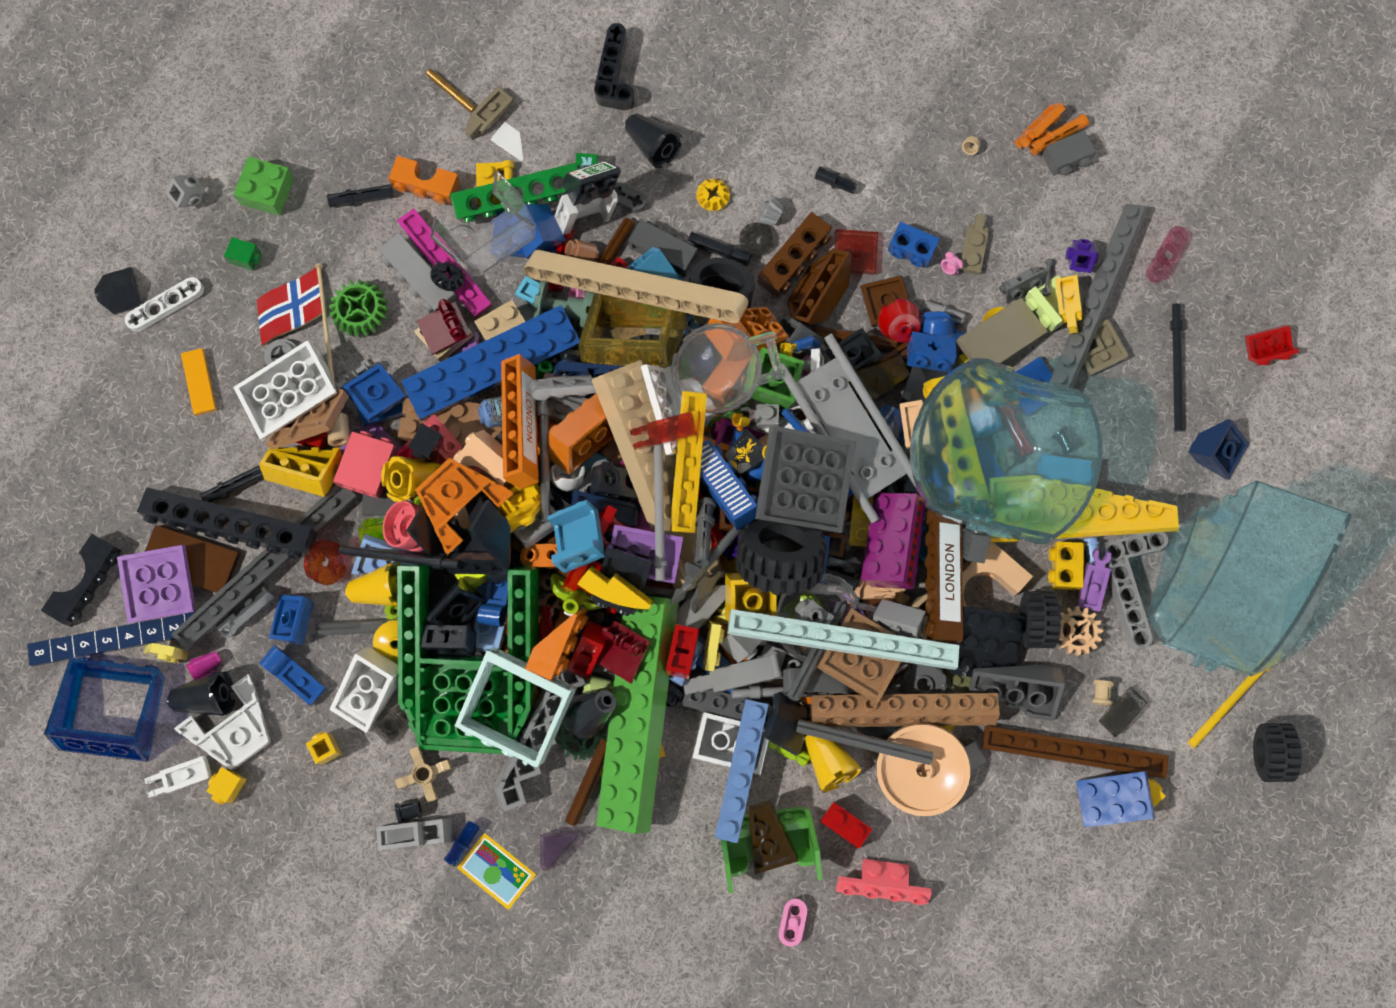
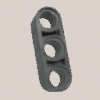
[783,668,849,697]

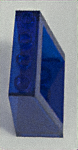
[44,656,165,762]

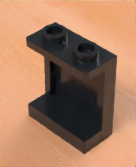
[590,543,654,616]

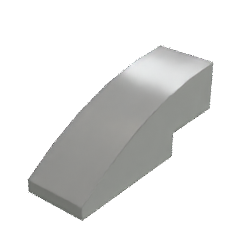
[376,819,453,851]

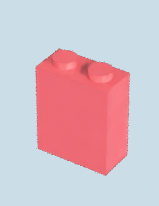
[333,431,398,499]

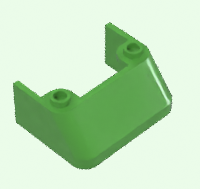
[721,807,822,893]

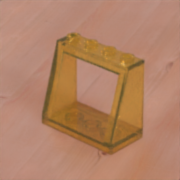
[578,293,687,367]

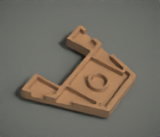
[266,388,349,450]

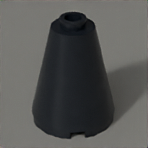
[625,113,682,168]
[167,670,235,716]
[562,690,616,739]

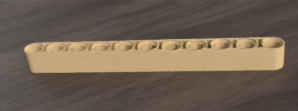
[523,250,748,323]

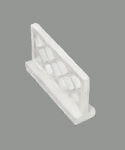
[641,364,682,456]

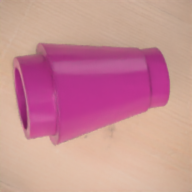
[186,651,223,680]

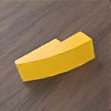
[578,566,653,609]

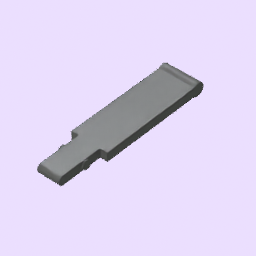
[683,654,783,695]

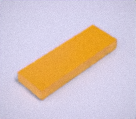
[181,348,217,416]

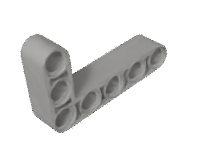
[1100,532,1168,650]

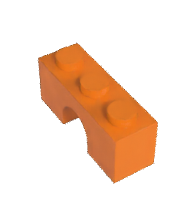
[388,156,460,205]

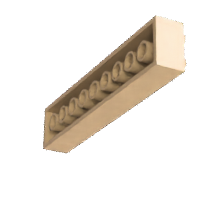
[591,360,724,591]

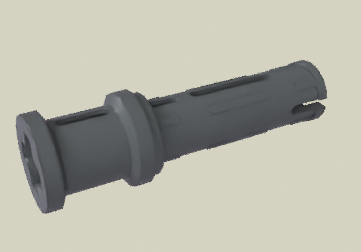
[694,497,716,567]

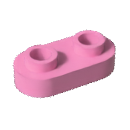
[779,898,807,947]

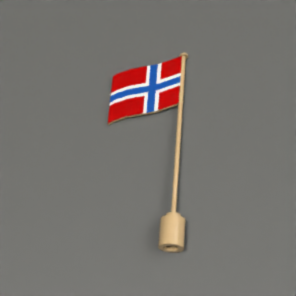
[257,263,350,446]

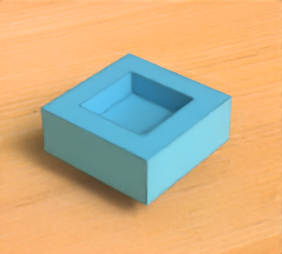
[515,276,540,306]

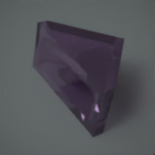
[540,833,578,871]

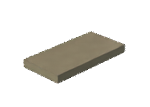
[956,298,1048,376]

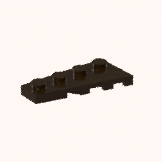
[848,355,910,408]

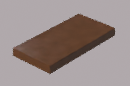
[144,525,240,593]

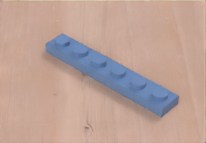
[714,699,768,843]

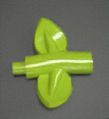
[550,573,602,614]

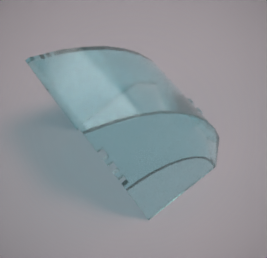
[1147,480,1352,677]

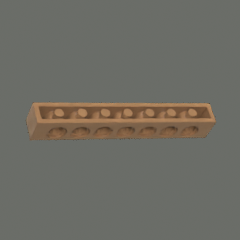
[811,693,1000,727]

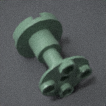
[534,280,598,333]

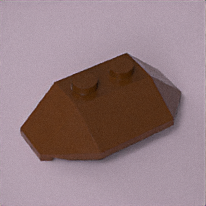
[788,248,852,325]

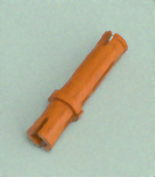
[1028,114,1089,155]

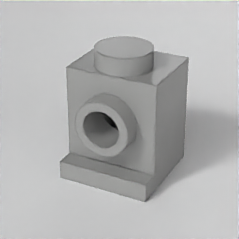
[792,599,834,625]

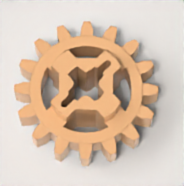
[1059,606,1103,656]

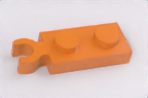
[1014,103,1065,149]

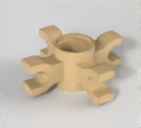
[395,746,453,802]

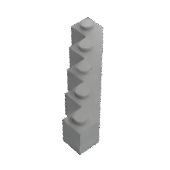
[493,670,586,811]

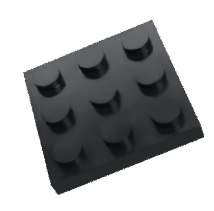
[948,606,1025,677]

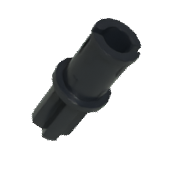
[814,166,857,194]

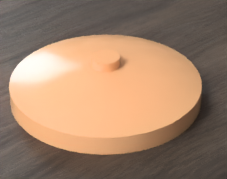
[877,723,970,816]

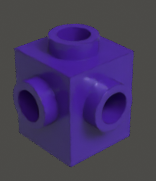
[1065,239,1099,273]

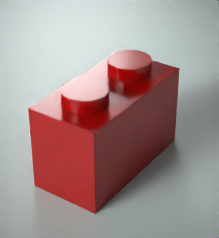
[819,802,872,849]

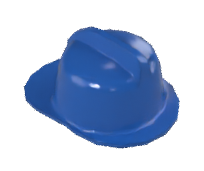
[919,311,965,340]

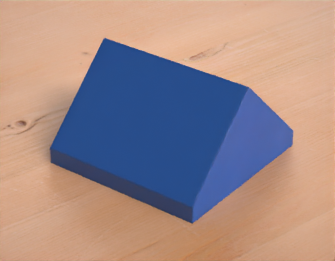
[509,204,566,259]
[269,595,314,646]

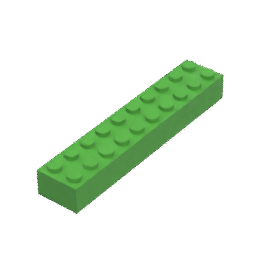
[596,596,679,834]

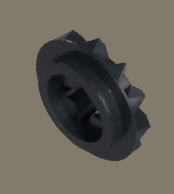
[430,260,466,291]

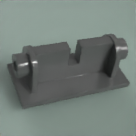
[999,267,1045,304]

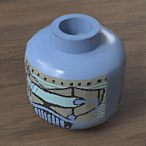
[478,397,502,428]

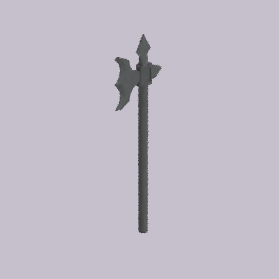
[669,525,746,613]

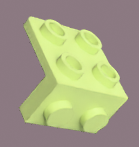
[1024,276,1083,333]

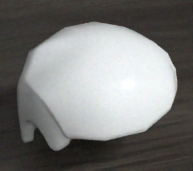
[550,464,585,491]

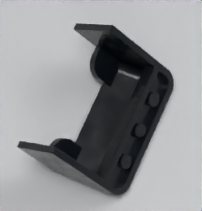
[406,500,511,574]

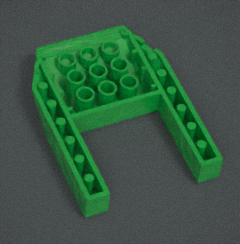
[397,563,539,754]

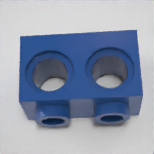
[888,222,940,268]

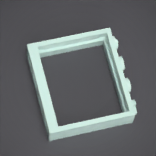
[455,647,577,768]

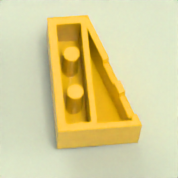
[259,447,342,497]

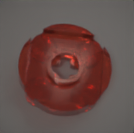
[304,540,347,585]

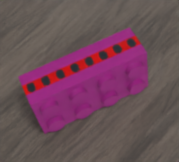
[861,493,926,589]

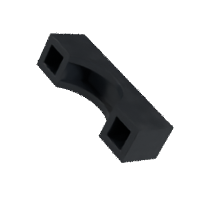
[41,534,122,627]

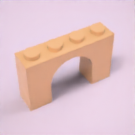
[453,430,509,528]
[962,541,1033,606]

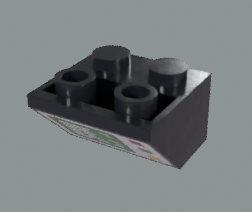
[562,161,621,206]

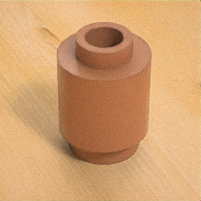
[565,239,599,262]

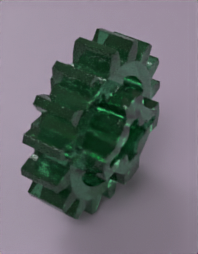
[555,722,604,761]

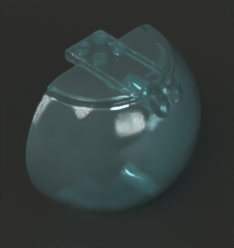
[910,358,1102,544]

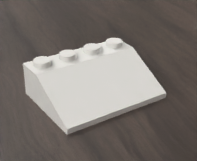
[233,340,337,441]

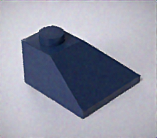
[1188,419,1249,480]

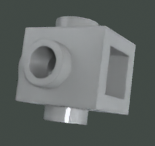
[165,174,206,208]

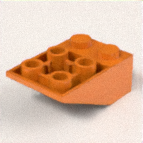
[704,307,789,361]
[525,608,588,680]

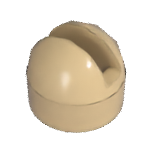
[962,136,980,155]

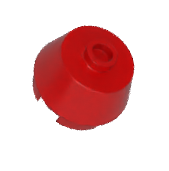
[878,299,921,342]

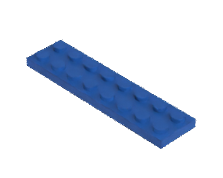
[401,305,581,421]

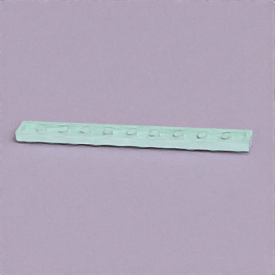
[727,609,959,670]

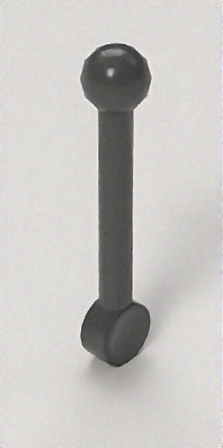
[1042,258,1054,297]

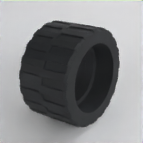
[688,257,755,325]

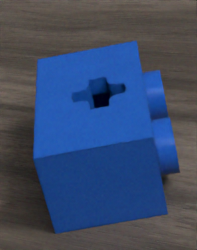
[907,331,956,372]

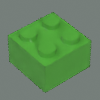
[233,156,294,216]
[744,347,805,409]

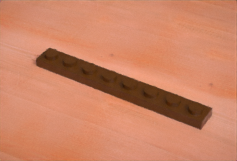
[981,726,1169,779]

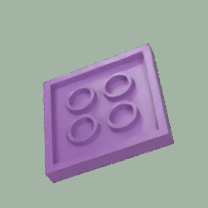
[117,545,196,623]

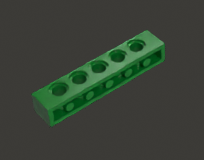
[450,163,579,223]

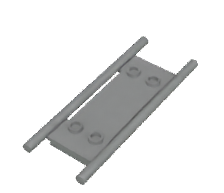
[776,333,926,523]

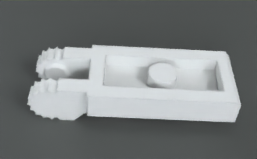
[144,756,212,798]

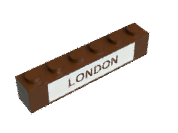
[925,504,963,644]

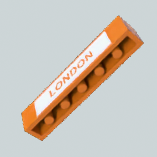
[501,354,538,489]

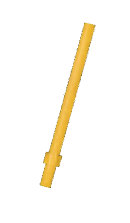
[1187,644,1284,749]

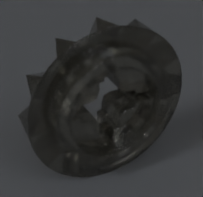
[739,222,774,256]

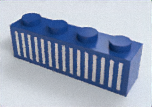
[700,439,758,530]

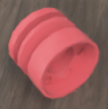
[383,501,427,554]

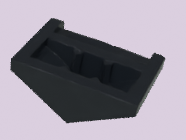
[94,267,142,315]

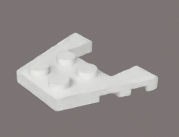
[174,674,271,770]

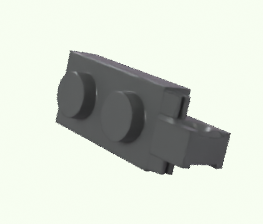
[216,583,274,638]

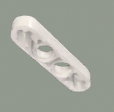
[125,277,204,332]

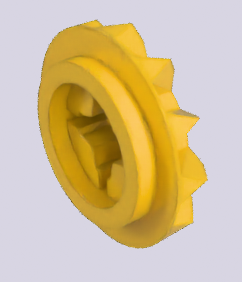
[696,177,730,211]

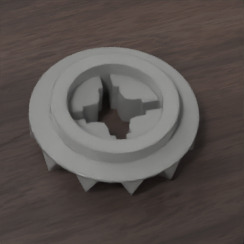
[264,339,296,366]

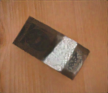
[1098,686,1148,737]
[372,703,409,745]

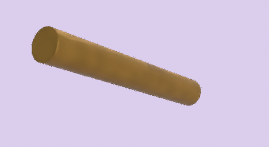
[426,69,477,113]

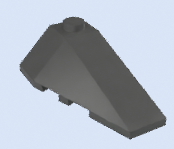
[969,665,1065,721]

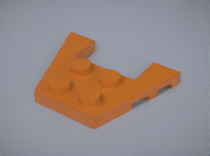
[415,458,514,555]

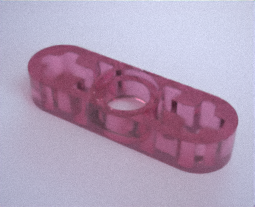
[1146,226,1188,283]

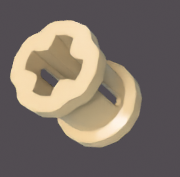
[1092,680,1114,706]

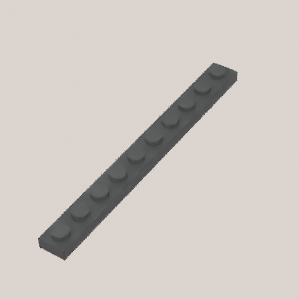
[1047,204,1148,396]
[171,485,358,652]

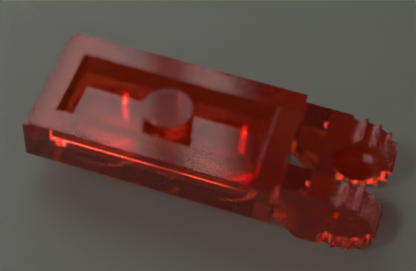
[630,412,697,450]

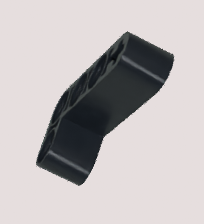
[594,23,634,110]

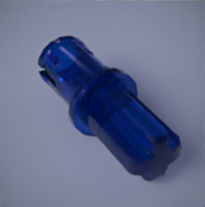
[444,821,479,867]

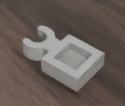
[741,404,780,429]

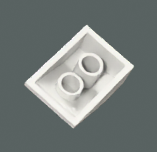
[329,646,398,733]

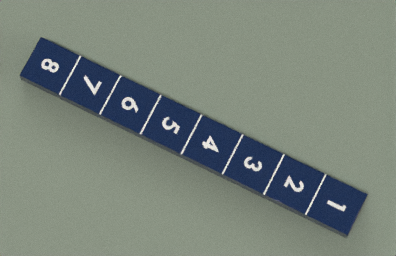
[27,612,211,667]

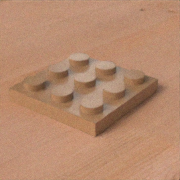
[817,608,901,704]

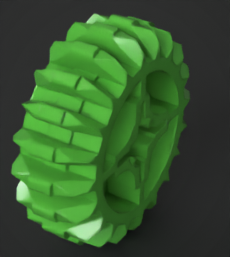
[329,279,389,338]

